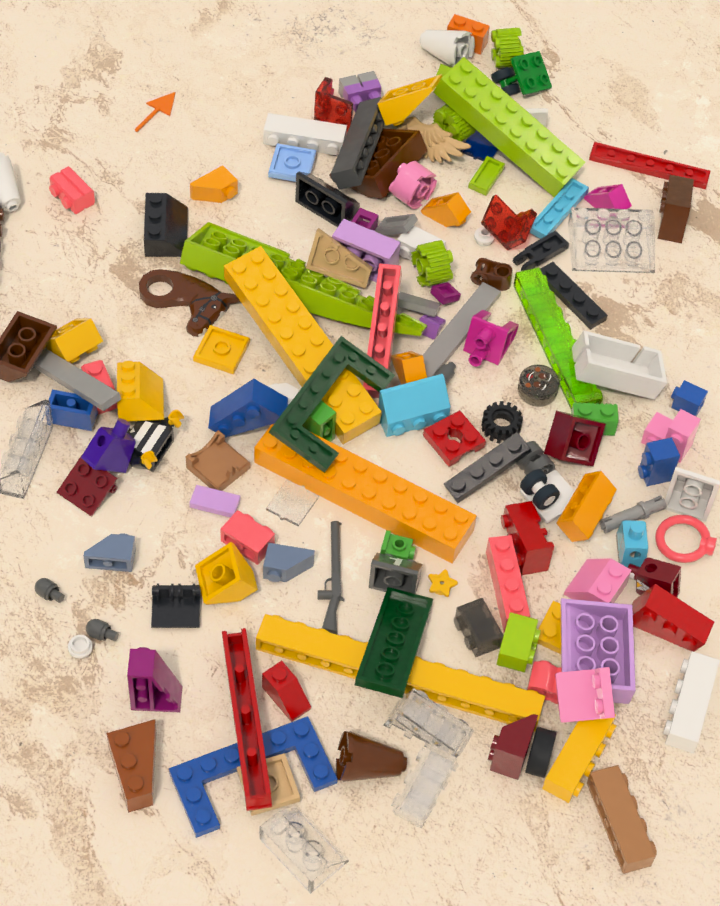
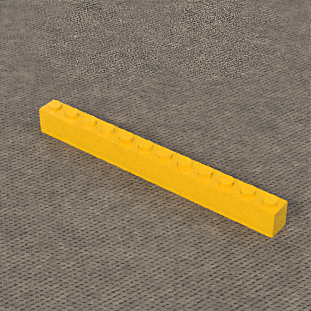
[256,614,545,732]

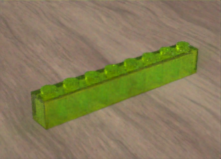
[513,267,603,411]

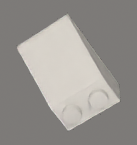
[665,467,720,522]

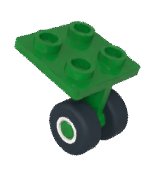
[491,51,552,96]

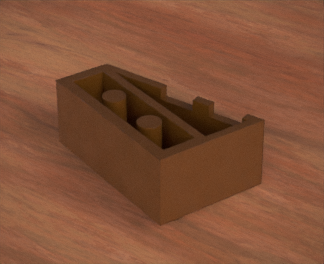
[657,175,694,244]

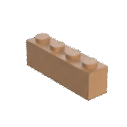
[587,765,657,874]

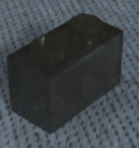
[453,598,504,657]

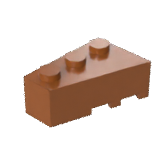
[106,719,157,813]

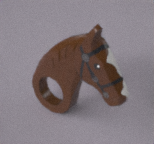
[139,269,240,337]

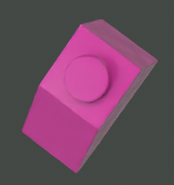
[584,184,632,218]

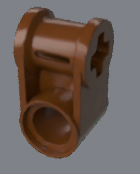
[470,258,513,291]

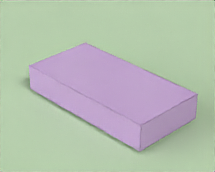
[190,485,240,518]

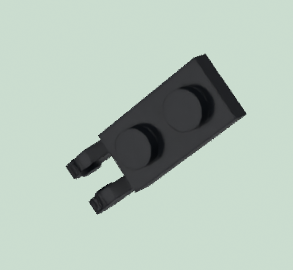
[512,231,569,274]

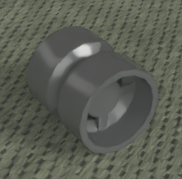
[516,441,555,475]

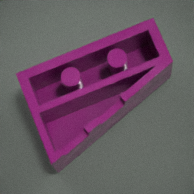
[127,647,183,713]

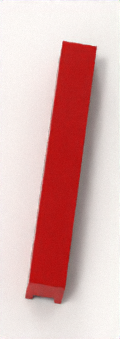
[222,628,272,811]

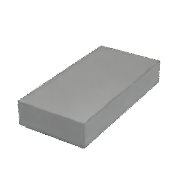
[375,214,418,235]
[398,292,441,317]

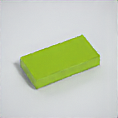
[468,156,505,196]

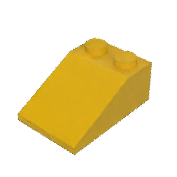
[377,74,442,126]

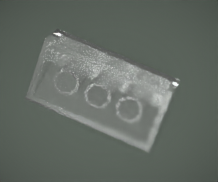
[0,399,53,499]

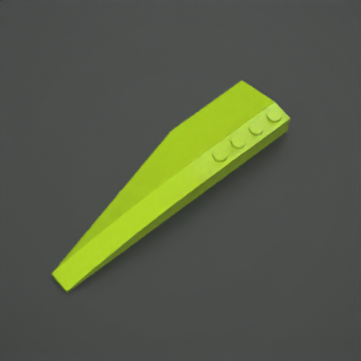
[180,222,427,336]

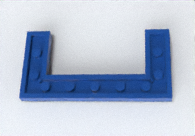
[168,716,337,838]

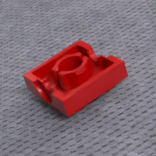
[423,410,486,467]

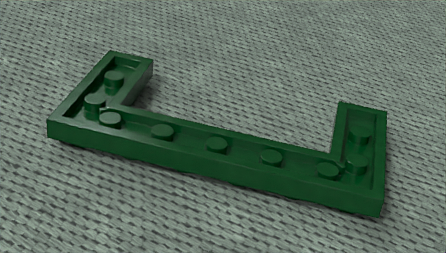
[269,336,395,473]

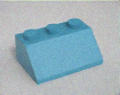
[378,374,451,437]

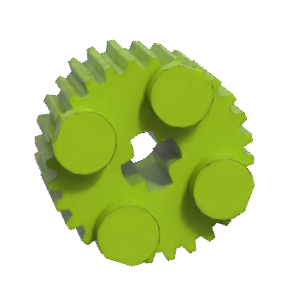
[491,27,524,68]
[432,104,477,142]
[411,240,453,287]

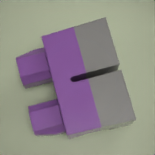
[338,71,381,112]

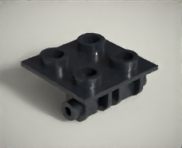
[151,583,200,628]

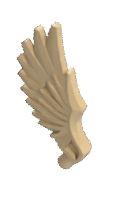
[397,116,471,163]

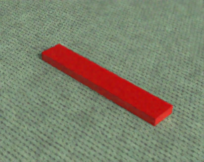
[589,142,711,189]

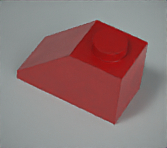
[262,660,311,722]

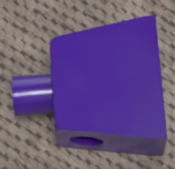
[81,418,136,473]

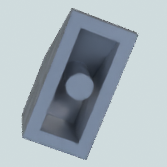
[83,533,136,572]
[263,543,315,582]

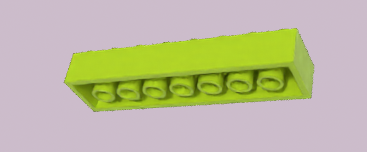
[433,57,585,197]

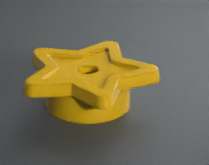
[428,569,458,597]

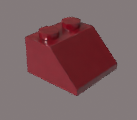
[544,410,606,467]
[488,714,538,780]

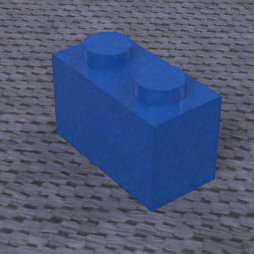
[46,389,98,431]
[638,437,680,486]

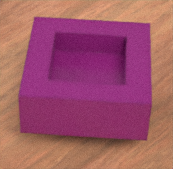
[430,282,461,305]

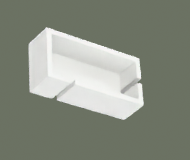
[572,330,667,400]

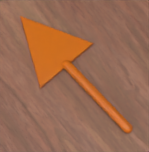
[135,92,176,132]

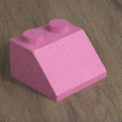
[564,558,631,603]

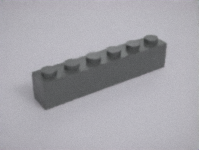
[331,97,385,190]

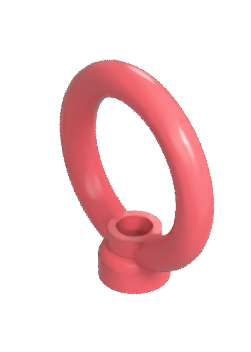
[655,515,717,563]

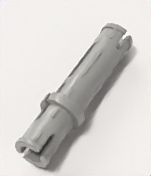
[599,495,667,533]

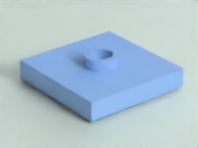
[268,143,316,182]

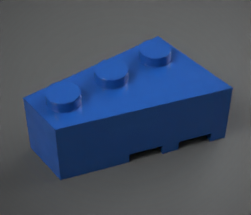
[208,379,288,438]

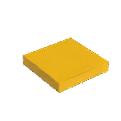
[193,325,250,375]

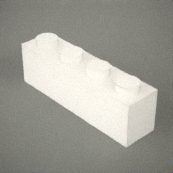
[263,113,347,156]
[663,651,720,754]

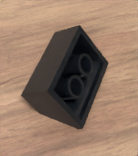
[295,171,360,227]
[144,193,188,257]

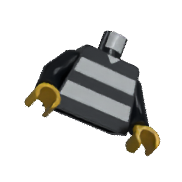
[127,410,184,472]

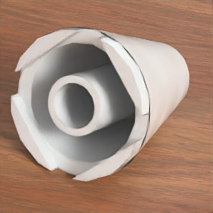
[420,30,475,67]
[0,152,21,212]

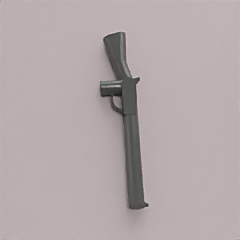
[317,521,345,635]

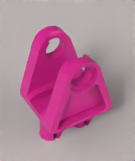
[463,310,519,367]

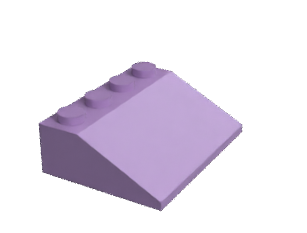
[560,598,636,704]

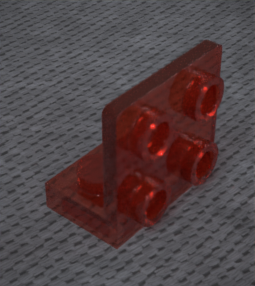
[314,77,353,132]
[481,195,537,250]

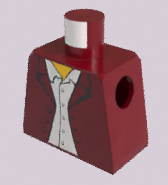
[627,557,681,597]

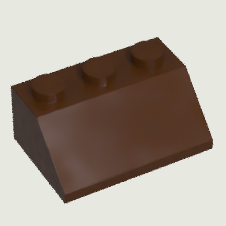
[0,311,57,382]

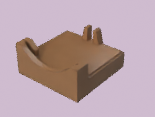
[185,430,250,491]

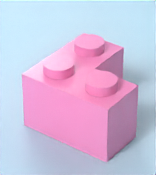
[641,409,701,463]

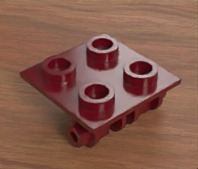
[56,455,118,517]

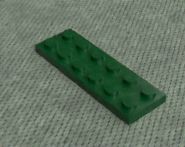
[354,587,433,698]

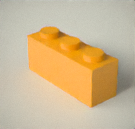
[556,471,617,542]

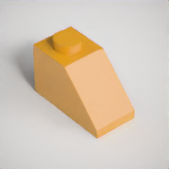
[190,165,238,203]
[421,192,471,227]
[391,351,427,384]

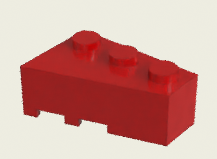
[501,501,554,576]
[632,584,714,652]

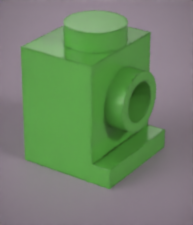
[380,530,416,560]

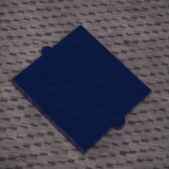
[460,131,499,161]

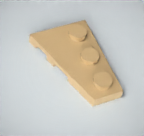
[306,228,373,289]

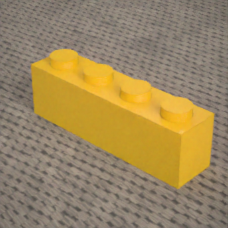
[542,714,617,803]

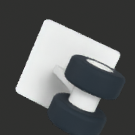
[520,469,575,523]

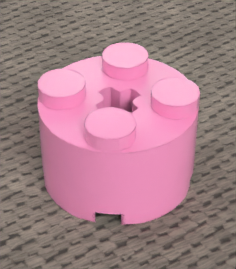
[389,161,437,209]

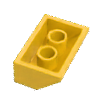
[117,361,164,421]

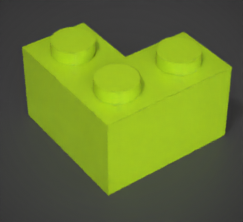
[496,612,541,673]

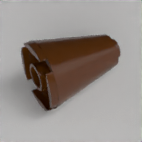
[336,731,407,782]

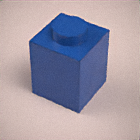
[671,380,708,417]

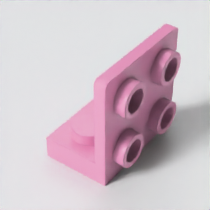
[555,667,615,723]

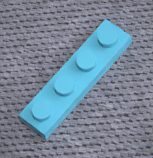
[528,178,589,239]

